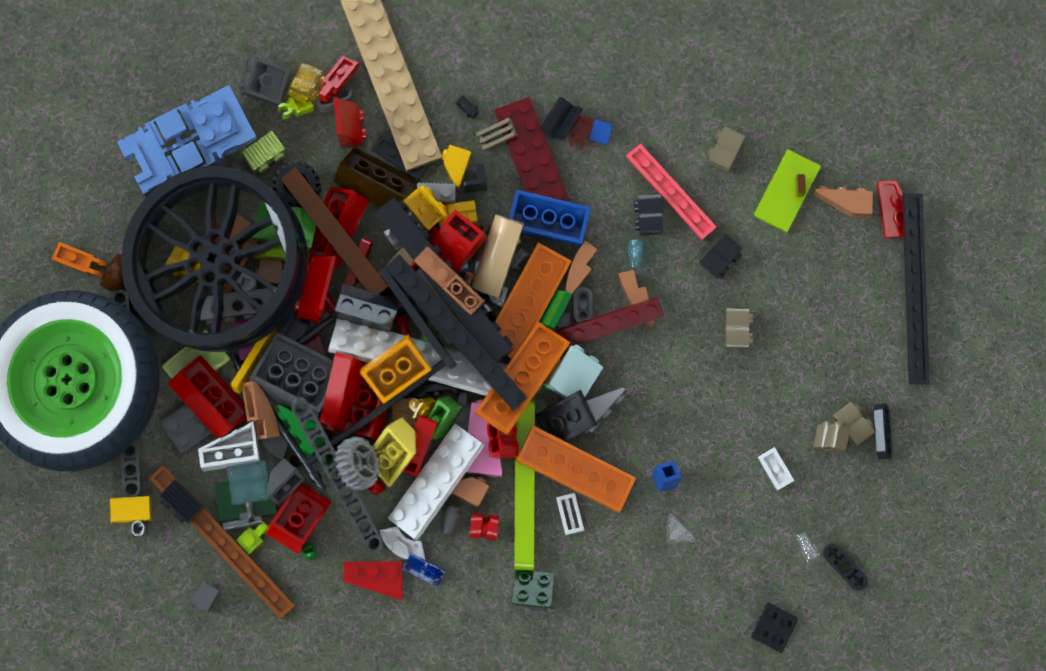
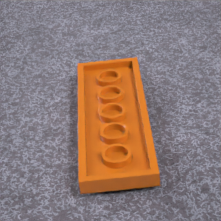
[495,243,571,359]
[475,322,570,435]
[516,426,636,513]

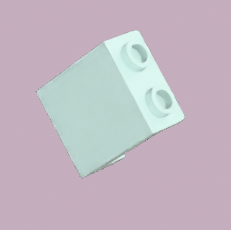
[543,345,603,399]

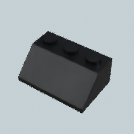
[331,284,398,333]

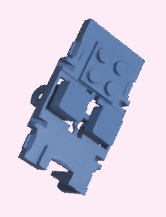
[117,85,257,197]

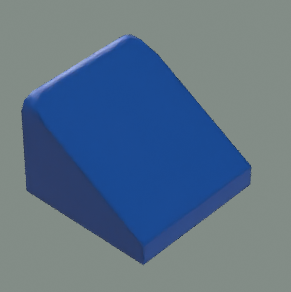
[589,120,613,145]

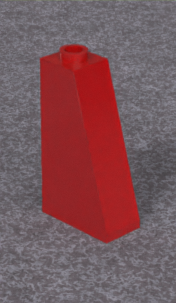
[319,352,365,433]

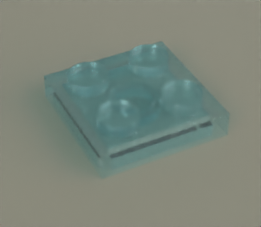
[227,460,270,505]

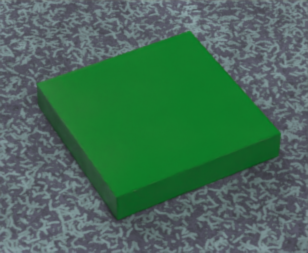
[539,290,572,328]

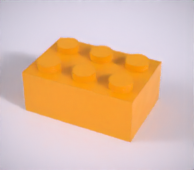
[360,335,431,404]

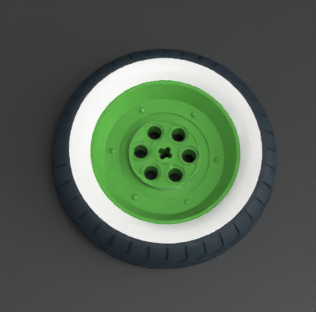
[0,290,160,472]

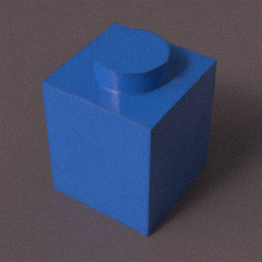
[652,460,682,492]

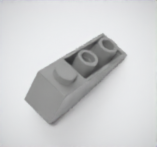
[584,388,625,434]

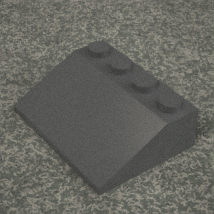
[249,332,333,421]

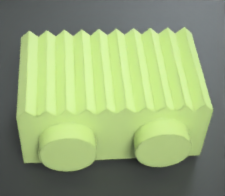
[241,131,286,174]

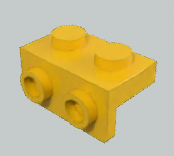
[403,186,448,231]

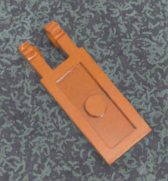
[52,242,108,278]

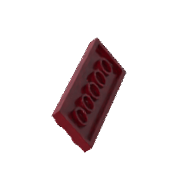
[494,97,570,202]

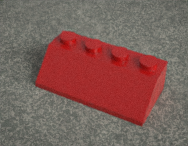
[308,186,369,269]
[167,355,247,439]

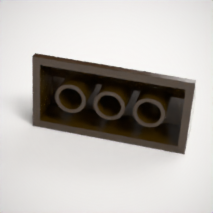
[333,147,420,207]

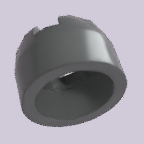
[131,520,149,536]

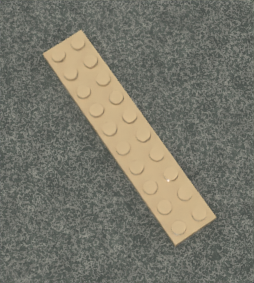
[341,0,442,172]

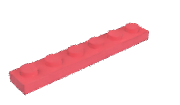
[626,143,717,240]

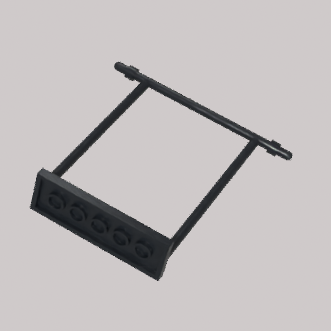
[230,267,457,492]

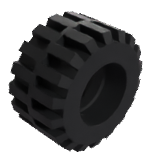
[272,161,321,208]

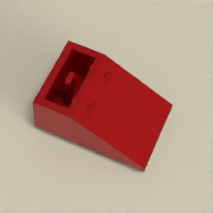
[431,209,487,274]

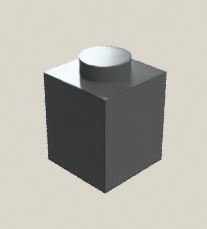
[191,581,221,612]

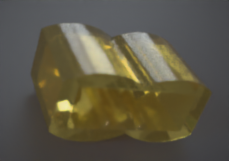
[288,61,325,105]

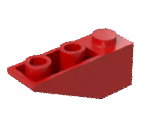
[403,415,438,477]

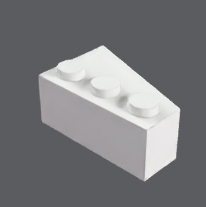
[198,421,261,472]

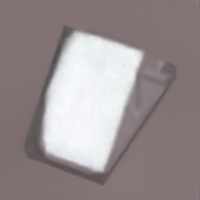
[666,513,697,544]

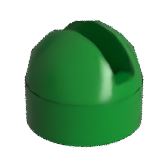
[301,544,317,560]

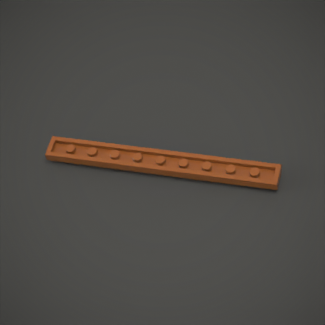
[149,465,295,619]

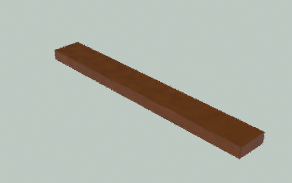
[280,167,389,295]

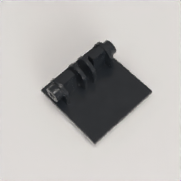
[751,602,798,654]

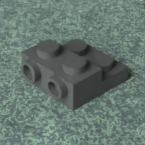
[239,57,290,105]

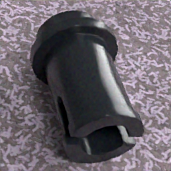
[455,95,480,119]

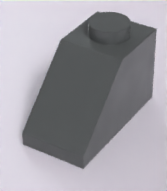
[266,458,305,506]

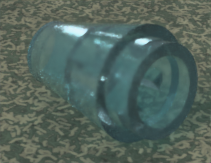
[627,240,645,267]

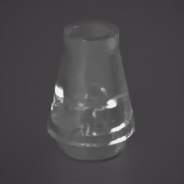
[795,532,821,562]

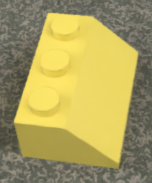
[373,418,416,487]

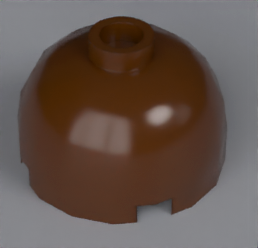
[99,253,125,292]

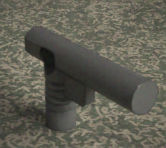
[223,501,263,531]

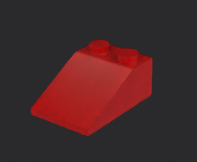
[333,97,367,148]
[265,483,332,554]

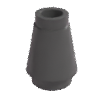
[442,505,462,535]

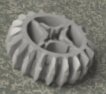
[335,437,380,490]

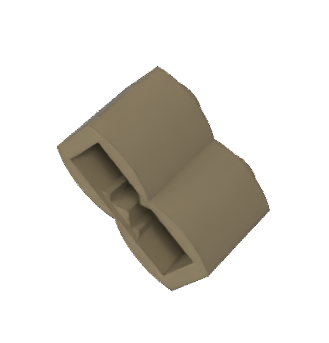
[707,127,745,172]
[725,308,753,349]
[831,402,875,447]
[813,421,850,452]

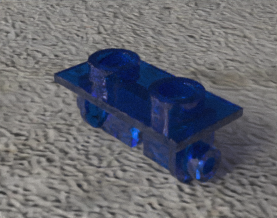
[402,553,445,586]

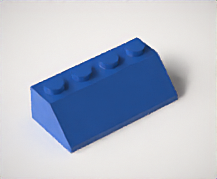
[509,190,591,247]

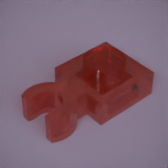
[570,115,594,150]

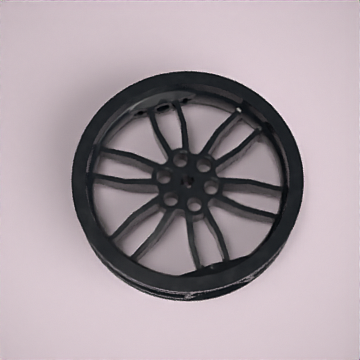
[121,166,308,352]

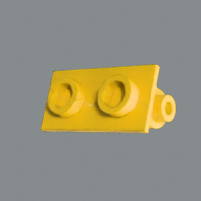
[409,397,436,418]

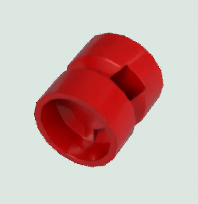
[470,513,499,541]

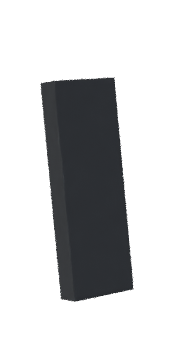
[371,135,429,181]

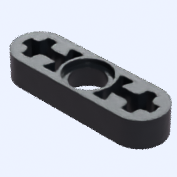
[874,403,892,460]
[823,544,868,591]

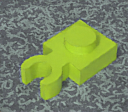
[278,93,314,119]

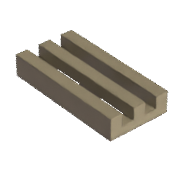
[476,118,518,151]

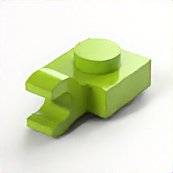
[236,522,269,555]

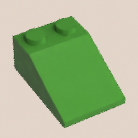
[251,203,316,251]

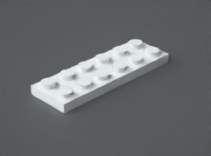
[388,424,485,541]

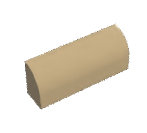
[471,214,524,298]

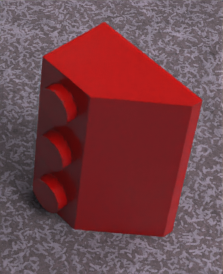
[294,256,336,322]

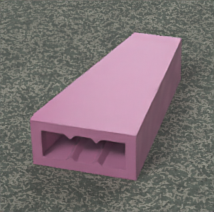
[465,400,502,478]

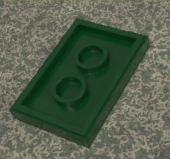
[215,476,277,522]

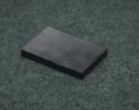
[535,390,598,442]

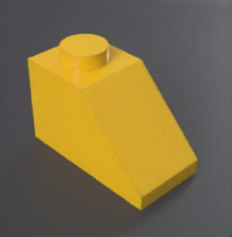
[441,145,472,191]

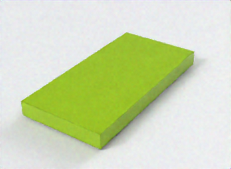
[753,149,821,233]

